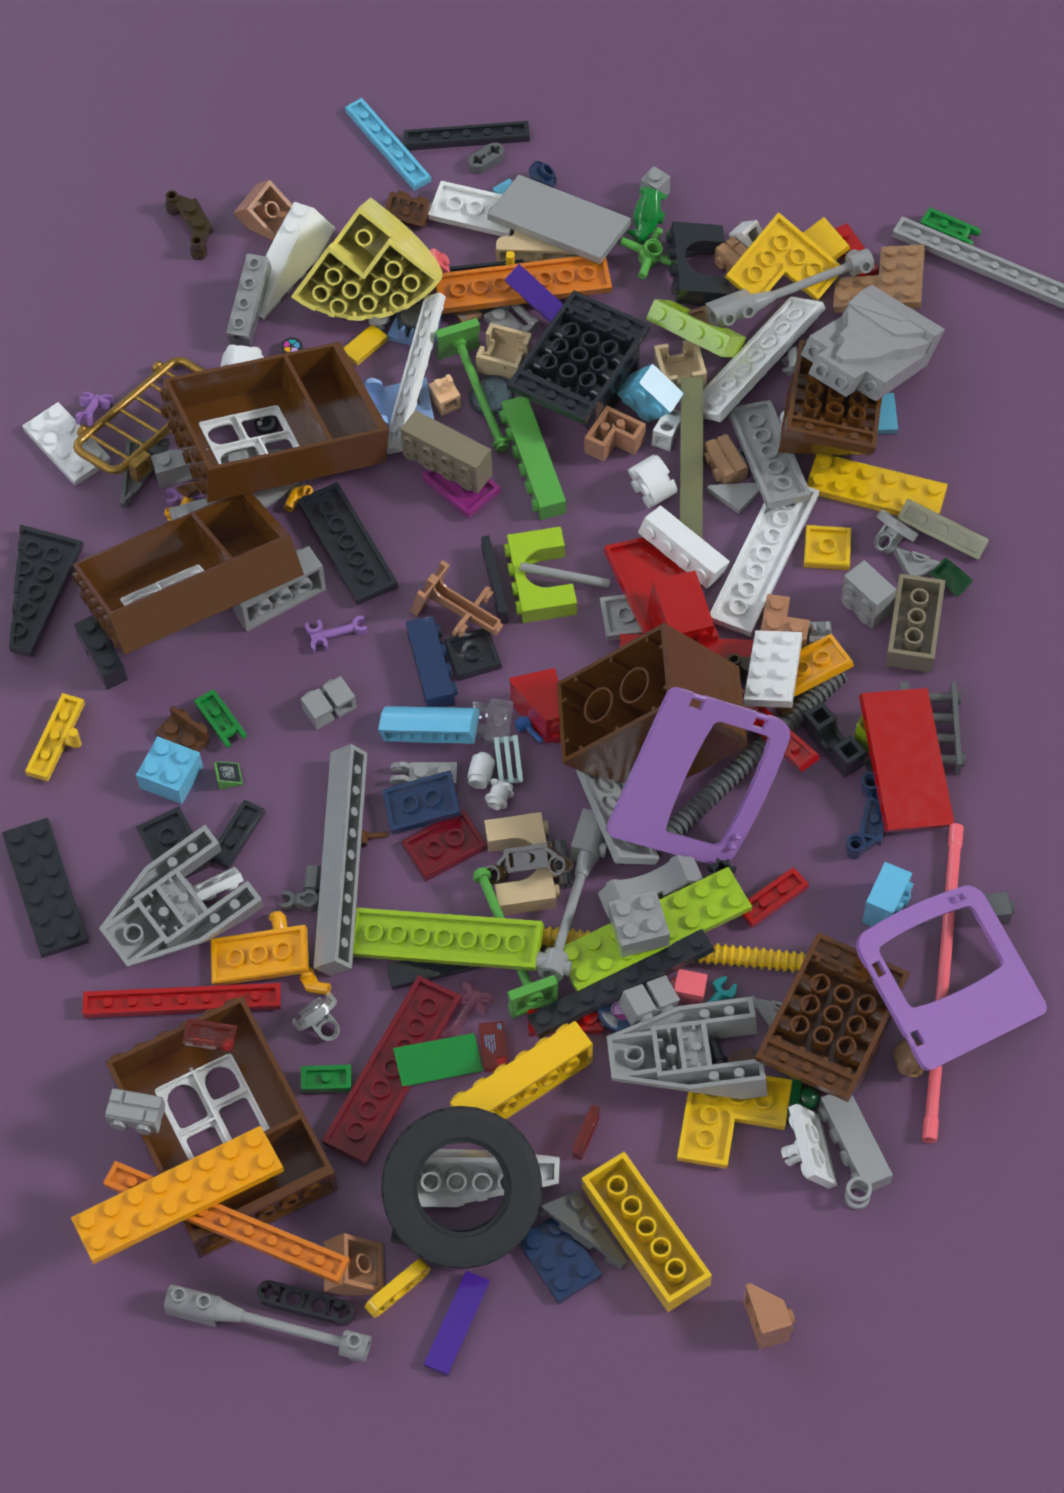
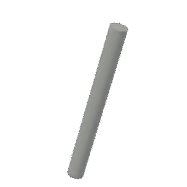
[519,562,610,588]

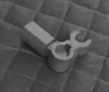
[280,865,321,913]

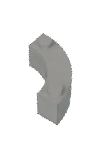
[598,855,703,918]

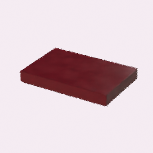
[401,809,488,882]

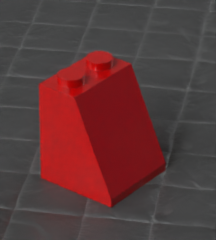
[647,571,714,644]
[509,668,561,744]

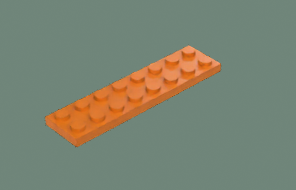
[436,256,612,314]

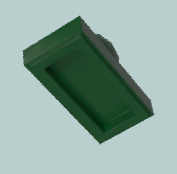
[930,557,973,598]
[786,1078,820,1124]

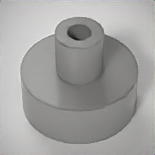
[368,316,390,331]

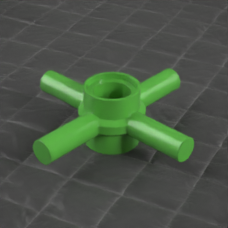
[619,227,671,280]

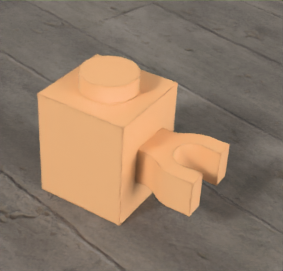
[429,374,461,416]

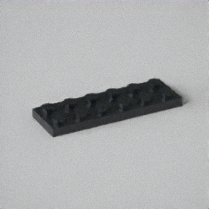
[297,482,398,606]
[2,817,89,958]

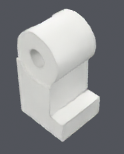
[652,409,681,451]

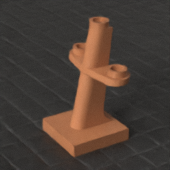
[410,560,504,637]

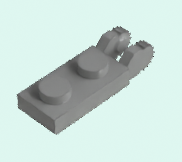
[390,762,457,788]

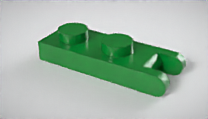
[920,207,981,246]
[194,689,247,748]

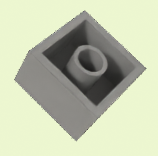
[841,560,897,629]
[608,890,670,958]

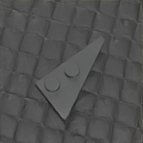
[120,438,170,508]
[538,1191,628,1270]

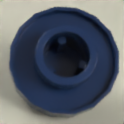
[529,161,557,188]

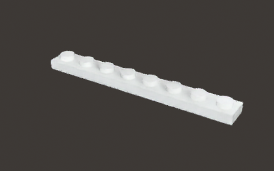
[387,292,446,454]

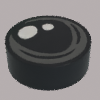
[254,415,277,435]

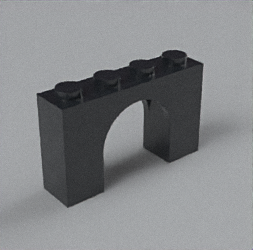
[666,221,731,306]

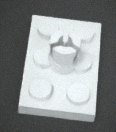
[781,1104,837,1189]

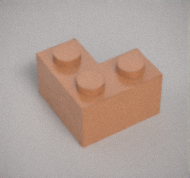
[585,406,646,462]
[761,594,810,649]

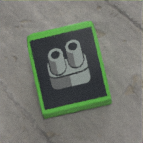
[214,762,243,790]

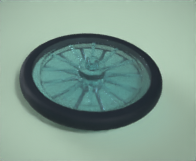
[469,375,514,415]

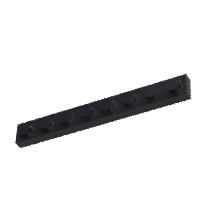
[527,929,715,1039]

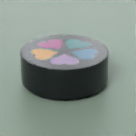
[281,337,303,354]

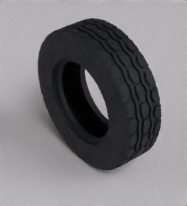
[381,1106,542,1269]

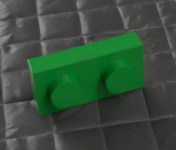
[301,1064,352,1093]

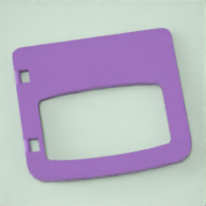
[606,687,790,865]
[856,885,1047,1071]

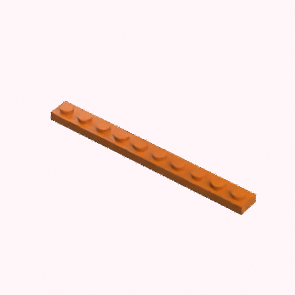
[103,1161,350,1285]

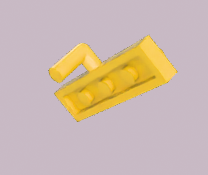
[25,693,85,782]

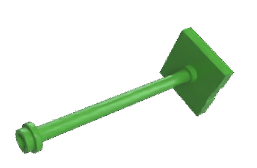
[435,318,509,452]
[473,867,558,1019]

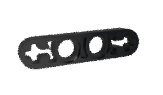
[257,1280,355,1326]

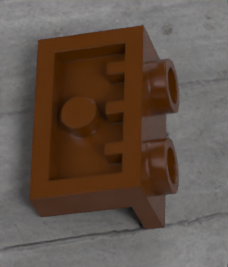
[385,190,432,229]
[155,706,210,752]

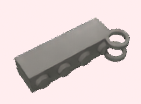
[818,1094,893,1210]

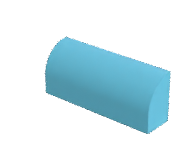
[378,706,480,744]

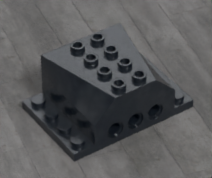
[507,290,651,430]

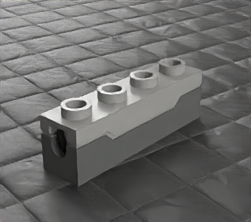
[226,253,272,347]

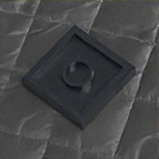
[444,628,502,681]

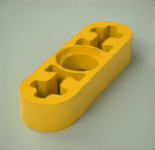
[365,1258,431,1318]

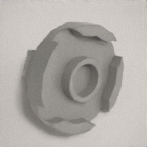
[874,509,919,554]
[292,992,340,1041]

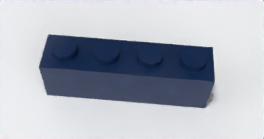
[406,616,458,707]

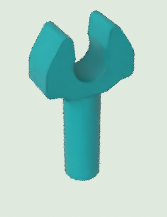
[707,976,737,1002]

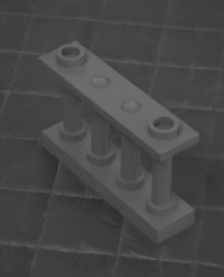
[898,682,966,776]

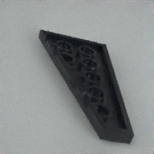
[9,524,84,658]

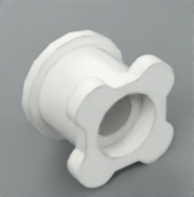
[485,779,514,810]

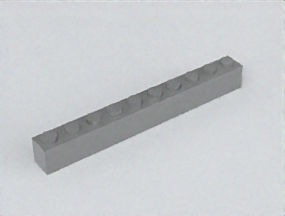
[313,744,367,976]

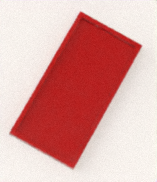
[603,537,719,645]
[859,688,955,833]

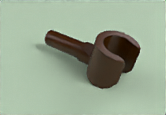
[361,830,388,848]

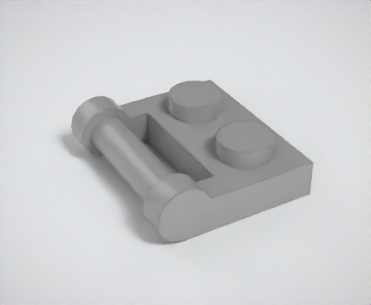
[484,304,542,334]

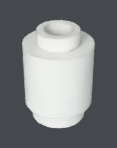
[467,752,495,789]

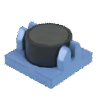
[387,300,443,346]

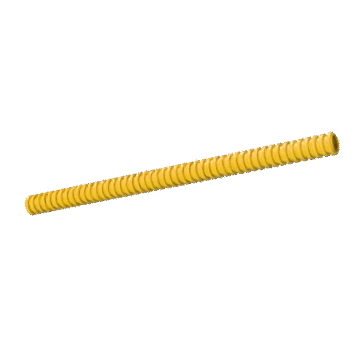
[541,926,806,973]

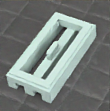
[494,735,523,784]

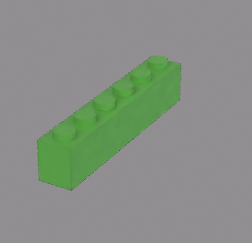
[499,396,566,520]

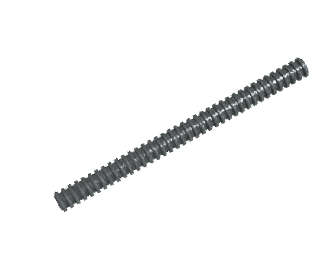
[656,672,848,858]

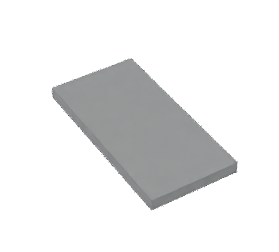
[487,175,631,264]

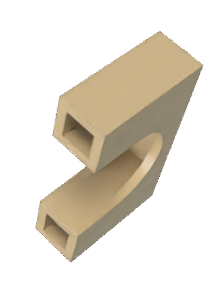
[484,812,561,916]

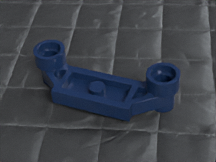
[846,772,884,860]

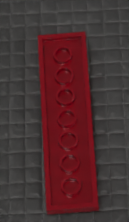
[322,975,462,1166]

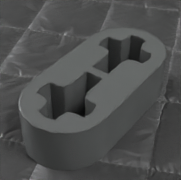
[469,142,504,174]

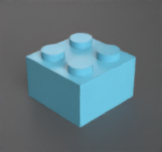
[616,364,684,423]
[136,736,203,804]
[862,862,914,927]

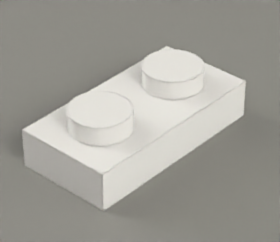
[192,867,244,901]

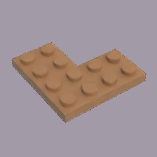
[833,244,925,313]

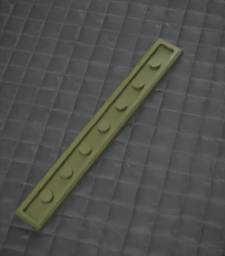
[680,377,703,538]

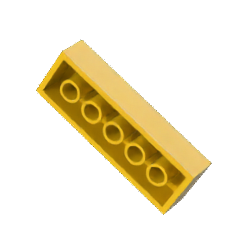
[450,1021,593,1119]
[582,1152,712,1312]

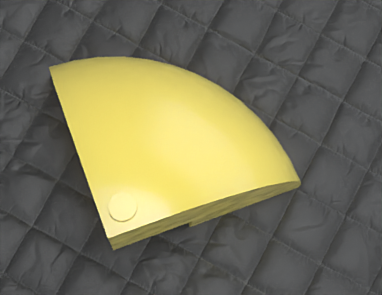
[291,198,442,321]

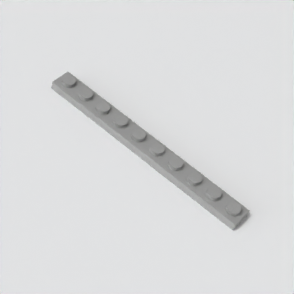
[892,216,1064,309]

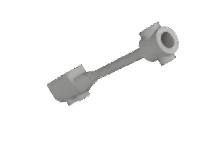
[706,248,875,327]
[536,808,608,982]
[164,1284,372,1362]

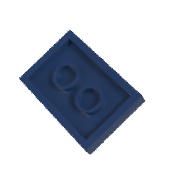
[382,770,462,834]
[519,1217,602,1305]

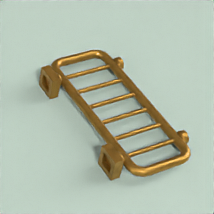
[73,357,206,483]

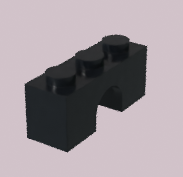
[74,615,128,690]
[802,701,866,777]

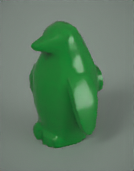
[627,187,667,243]

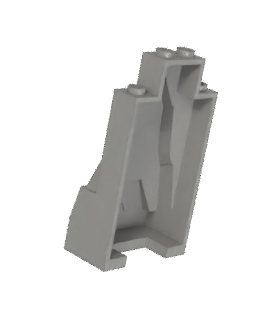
[801,285,945,401]

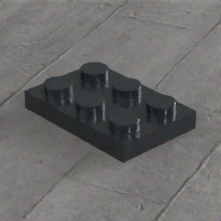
[136,806,211,878]

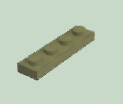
[897,498,990,560]

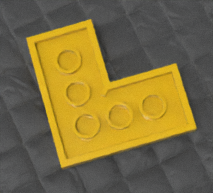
[725,212,840,301]
[677,1076,792,1169]

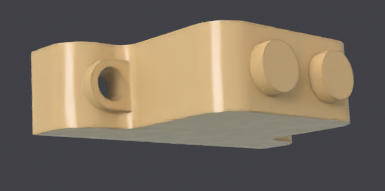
[496,230,578,263]

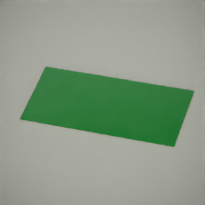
[393,1033,483,1087]

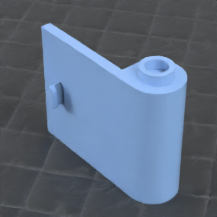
[363,377,434,428]

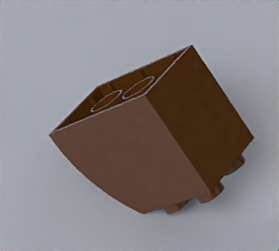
[557,623,747,783]

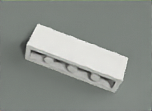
[638,505,730,588]

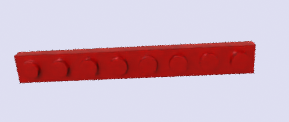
[82,983,281,1018]

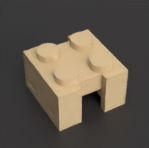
[476,323,532,380]
[653,340,707,390]

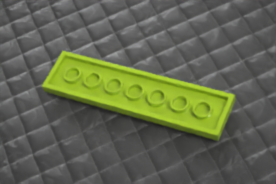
[563,867,752,992]
[353,908,544,971]

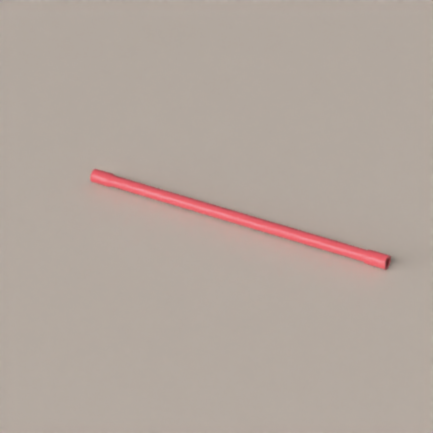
[922,823,964,1143]

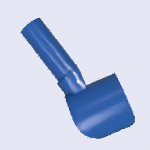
[515,716,544,743]

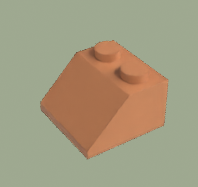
[233,180,292,240]
[324,1233,384,1296]
[743,1283,795,1350]

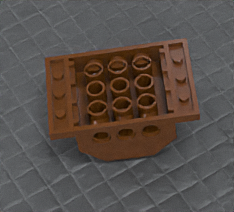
[778,340,882,456]
[755,932,910,1102]

